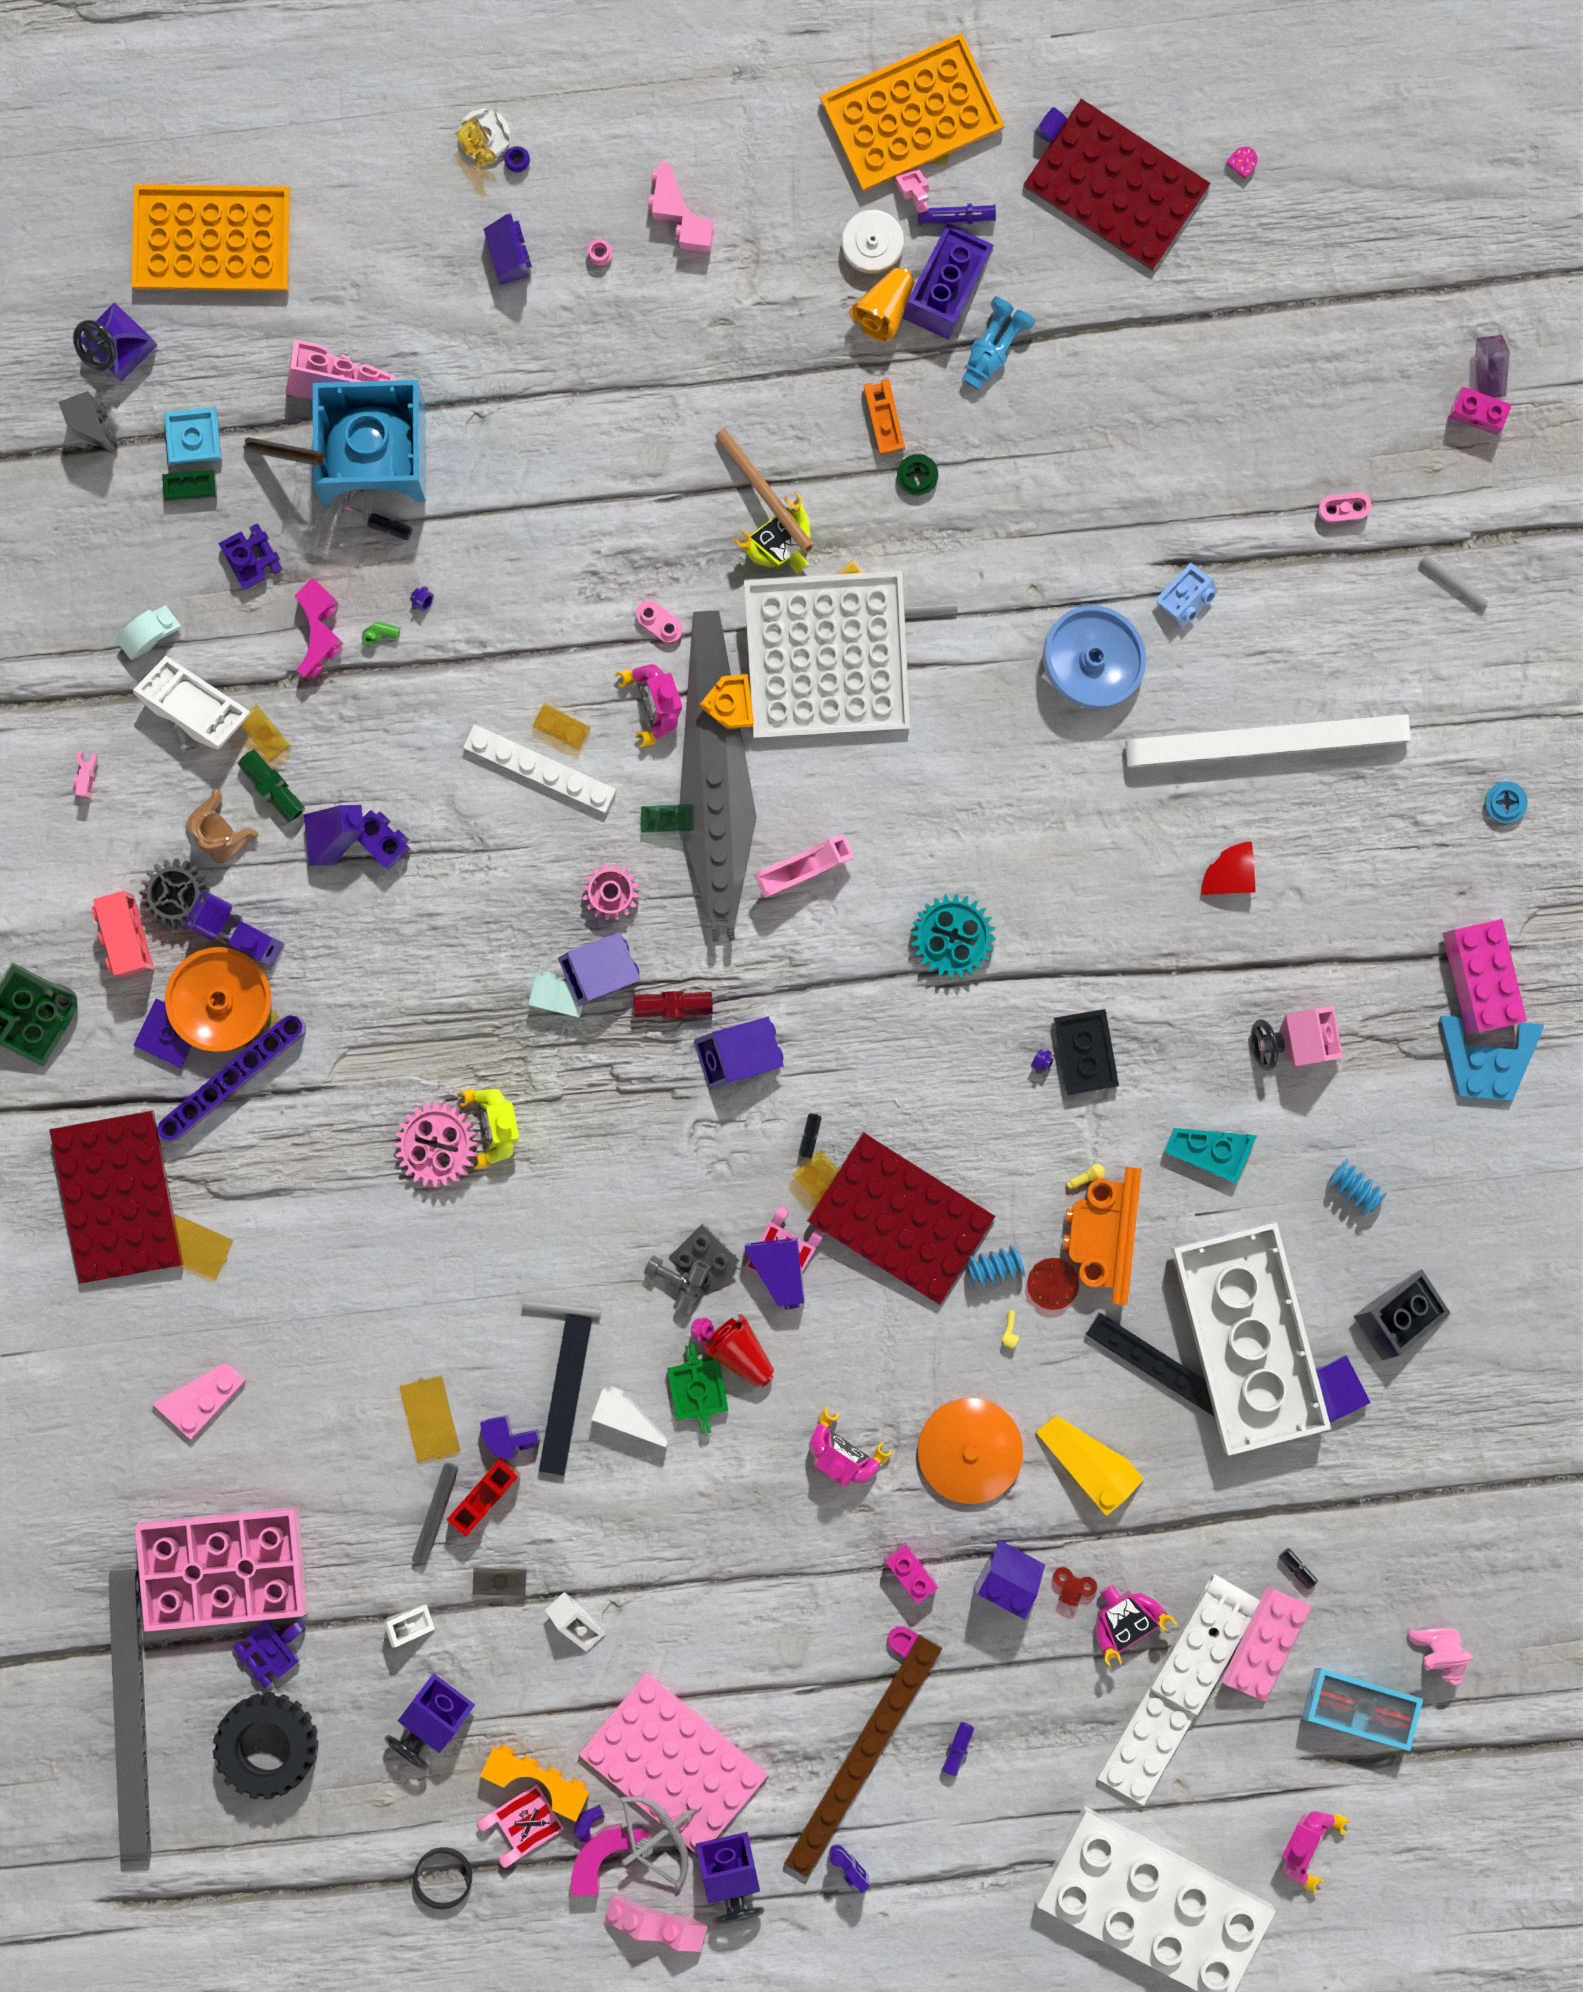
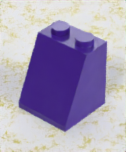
[694,1016,784,1090]
[974,1539,1045,1620]

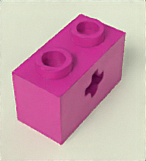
[1448,387,1512,435]
[885,1542,938,1604]

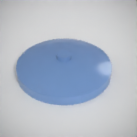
[1043,605,1146,709]

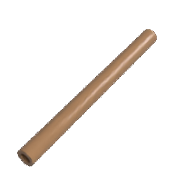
[715,429,814,553]

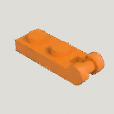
[863,379,905,455]

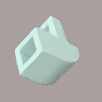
[116,605,181,660]

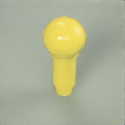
[1067,1164,1106,1190]

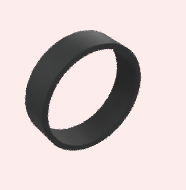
[413,1847,473,1909]

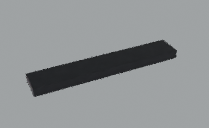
[1085,1312,1215,1417]
[539,1315,593,1476]

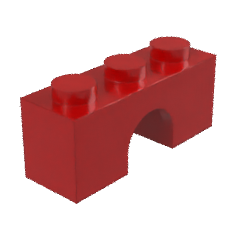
[446,1457,521,1537]

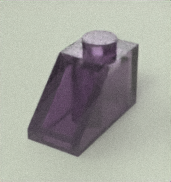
[1475,335,1510,398]

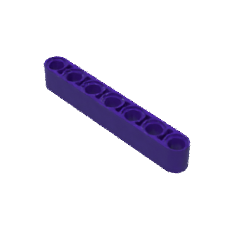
[157,1015,306,1141]

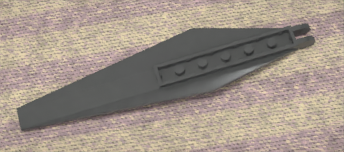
[678,610,757,942]

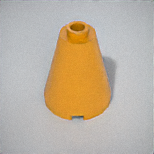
[849,268,915,342]

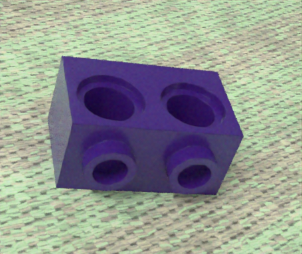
[357,810,411,870]

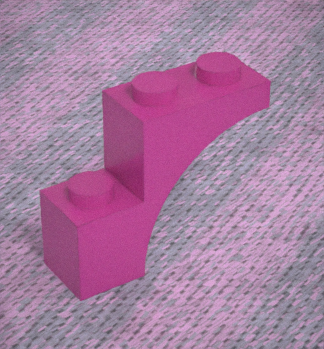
[294,578,343,681]

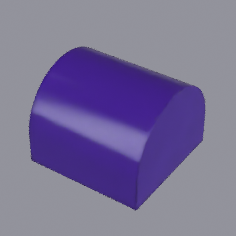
[1035,107,1067,143]

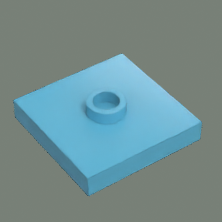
[164,407,222,466]

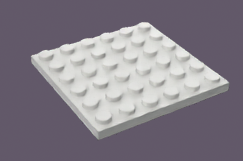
[744,570,910,738]

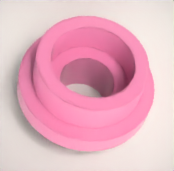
[586,239,613,266]

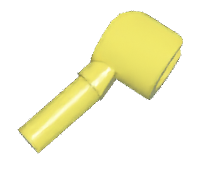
[1001,1310,1019,1349]

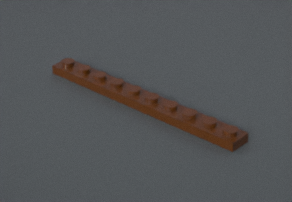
[784,1634,942,1877]

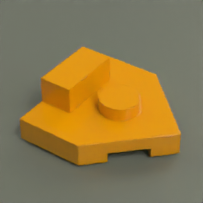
[699,674,754,729]

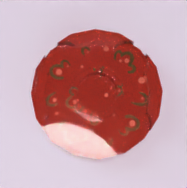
[1026,1257,1080,1310]

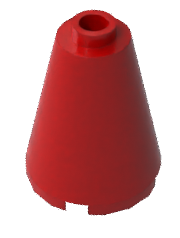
[703,1314,774,1387]

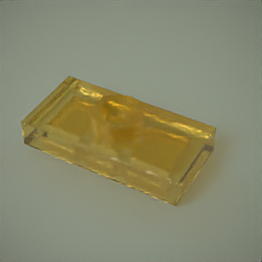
[532,703,591,751]
[241,705,291,762]

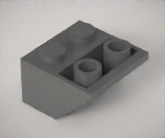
[58,391,117,452]

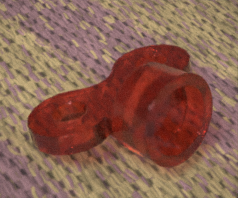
[1053,1567,1097,1607]

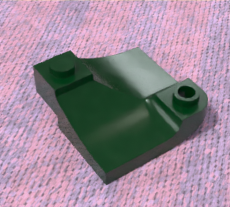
[0,962,78,1067]

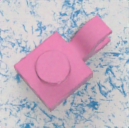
[895,168,929,213]
[73,751,98,799]

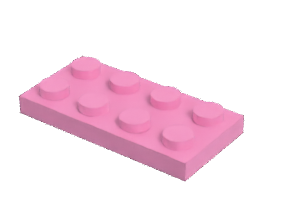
[1221,1586,1312,1702]

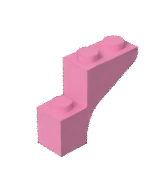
[648,161,714,253]
[754,834,855,898]
[604,1895,708,1952]

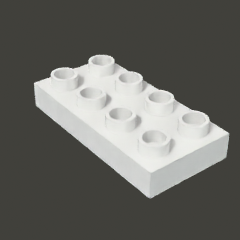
[1171,1222,1331,1456]
[1035,1805,1276,1992]

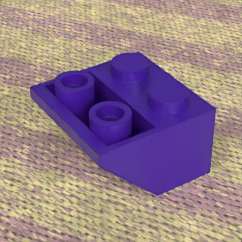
[483,213,532,285]

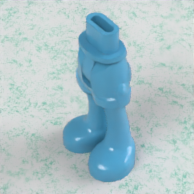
[962,296,1036,390]

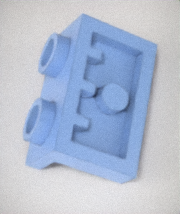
[1155,563,1218,628]

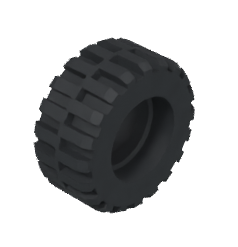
[213,1692,319,1800]

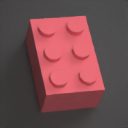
[91,891,155,978]

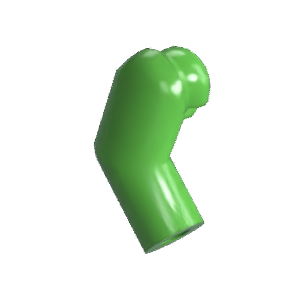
[362,622,401,645]

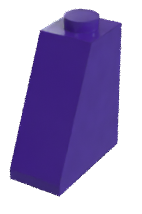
[304,805,364,866]
[744,1237,805,1310]

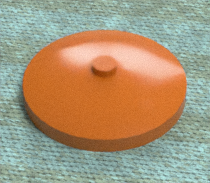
[165,947,272,1053]
[918,1397,1023,1504]

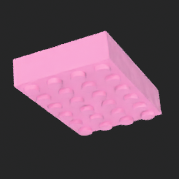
[135,1506,308,1632]

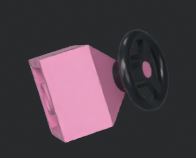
[1251,1006,1343,1071]

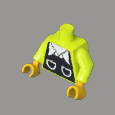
[732,491,811,574]
[457,1089,519,1170]

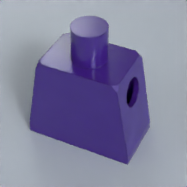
[228,920,285,966]

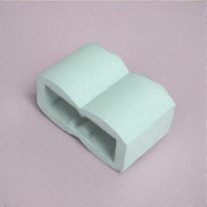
[528,971,583,1018]

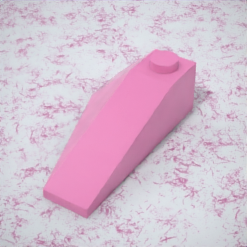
[285,339,395,400]

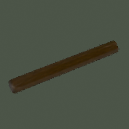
[243,437,325,467]

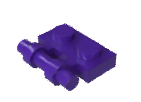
[218,524,283,590]
[232,1620,300,1689]
[829,1844,870,1893]

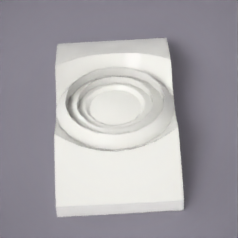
[133,656,250,749]

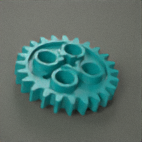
[911,894,996,979]

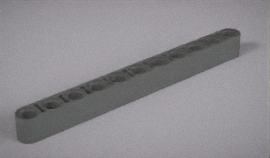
[109,1569,151,1860]

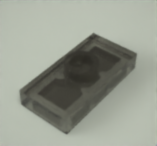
[473,1567,527,1596]

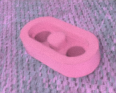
[1318,493,1372,523]
[636,601,683,644]

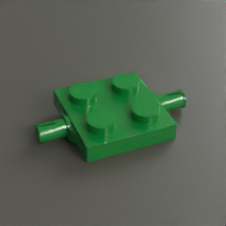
[667,1344,729,1434]

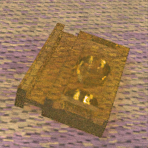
[792,1150,838,1203]

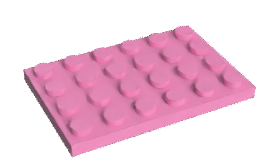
[579,1672,768,1855]

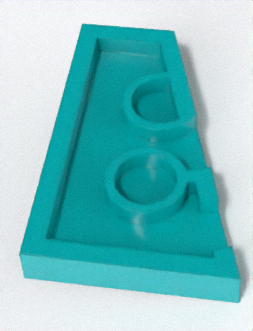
[1163,1128,1257,1183]

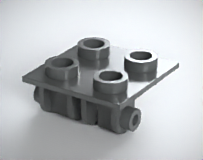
[669,1224,740,1294]

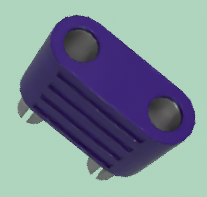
[185,891,243,944]

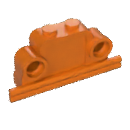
[1063,1167,1142,1305]

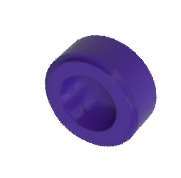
[280,1618,306,1643]

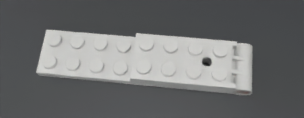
[1097,1574,1260,1806]

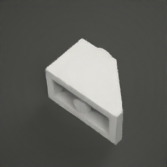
[545,1592,605,1652]

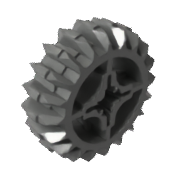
[139,858,210,930]

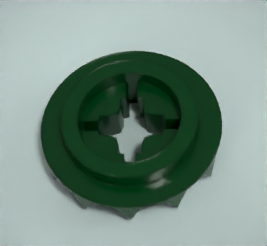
[897,454,939,496]

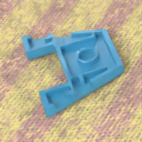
[1440,1016,1544,1101]

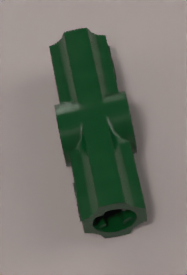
[237,749,306,823]

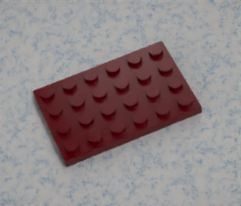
[1023,99,1211,271]
[49,1110,184,1284]
[806,1132,996,1305]

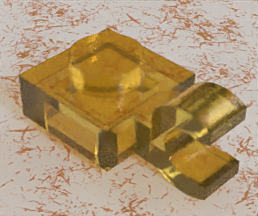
[455,118,497,168]

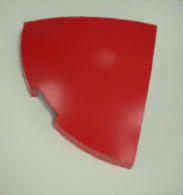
[1201,841,1256,895]

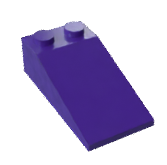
[902,223,994,340]

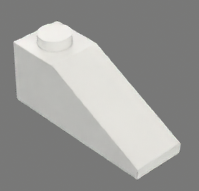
[591,1386,668,1447]

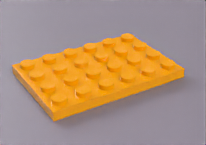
[820,33,1005,192]
[131,184,291,292]

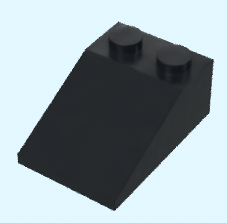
[1353,1269,1451,1360]

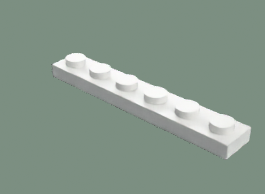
[463,724,617,814]

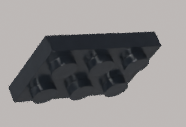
[1053,1009,1119,1095]

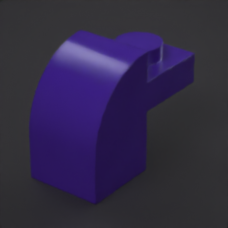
[480,1414,540,1459]

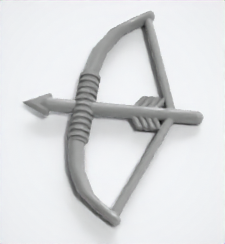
[620,1796,696,1889]

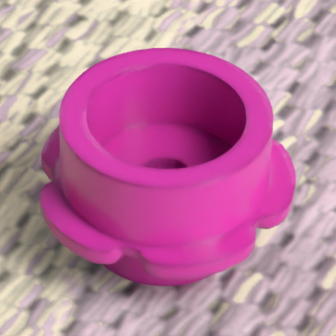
[691,1317,714,1343]

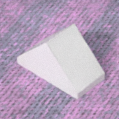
[384,1604,435,1648]

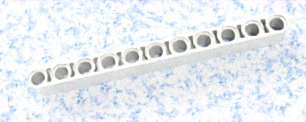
[1125,715,1411,768]

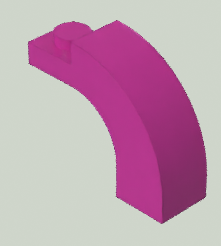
[571,1823,650,1896]

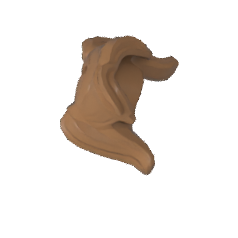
[185,789,259,863]

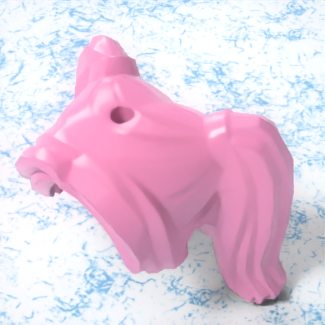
[1408,1628,1473,1685]

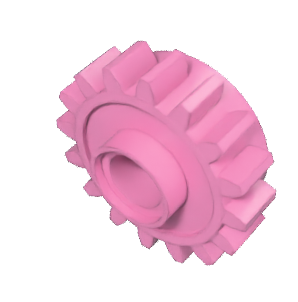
[582,863,640,921]

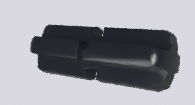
[368,513,413,540]
[799,1113,822,1158]
[1279,1548,1318,1589]

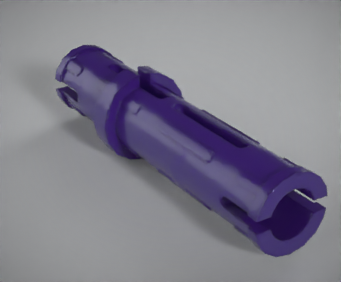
[918,203,996,225]

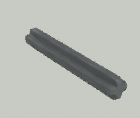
[412,1463,458,1565]

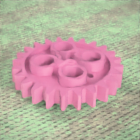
[394,1102,480,1187]

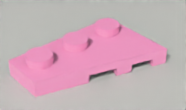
[152,1363,246,1440]

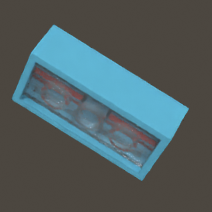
[1302,1668,1423,1751]

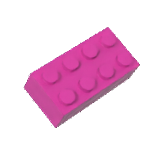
[1442,919,1527,1035]

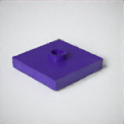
[133,999,192,1068]

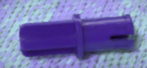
[941,1722,974,1776]

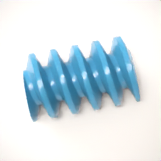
[1329,1159,1387,1216]
[968,1245,1026,1290]

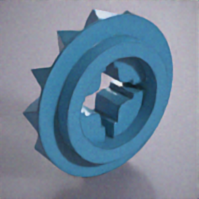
[1485,781,1528,824]

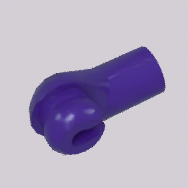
[573,1804,605,1842]

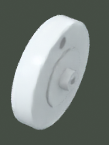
[841,210,904,274]

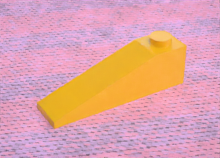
[1036,1415,1144,1516]

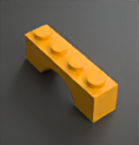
[480,1744,590,1821]

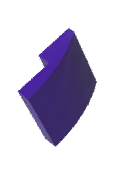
[1316,1355,1371,1422]

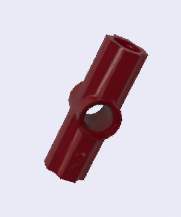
[633,991,713,1019]

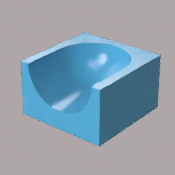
[313,380,426,505]

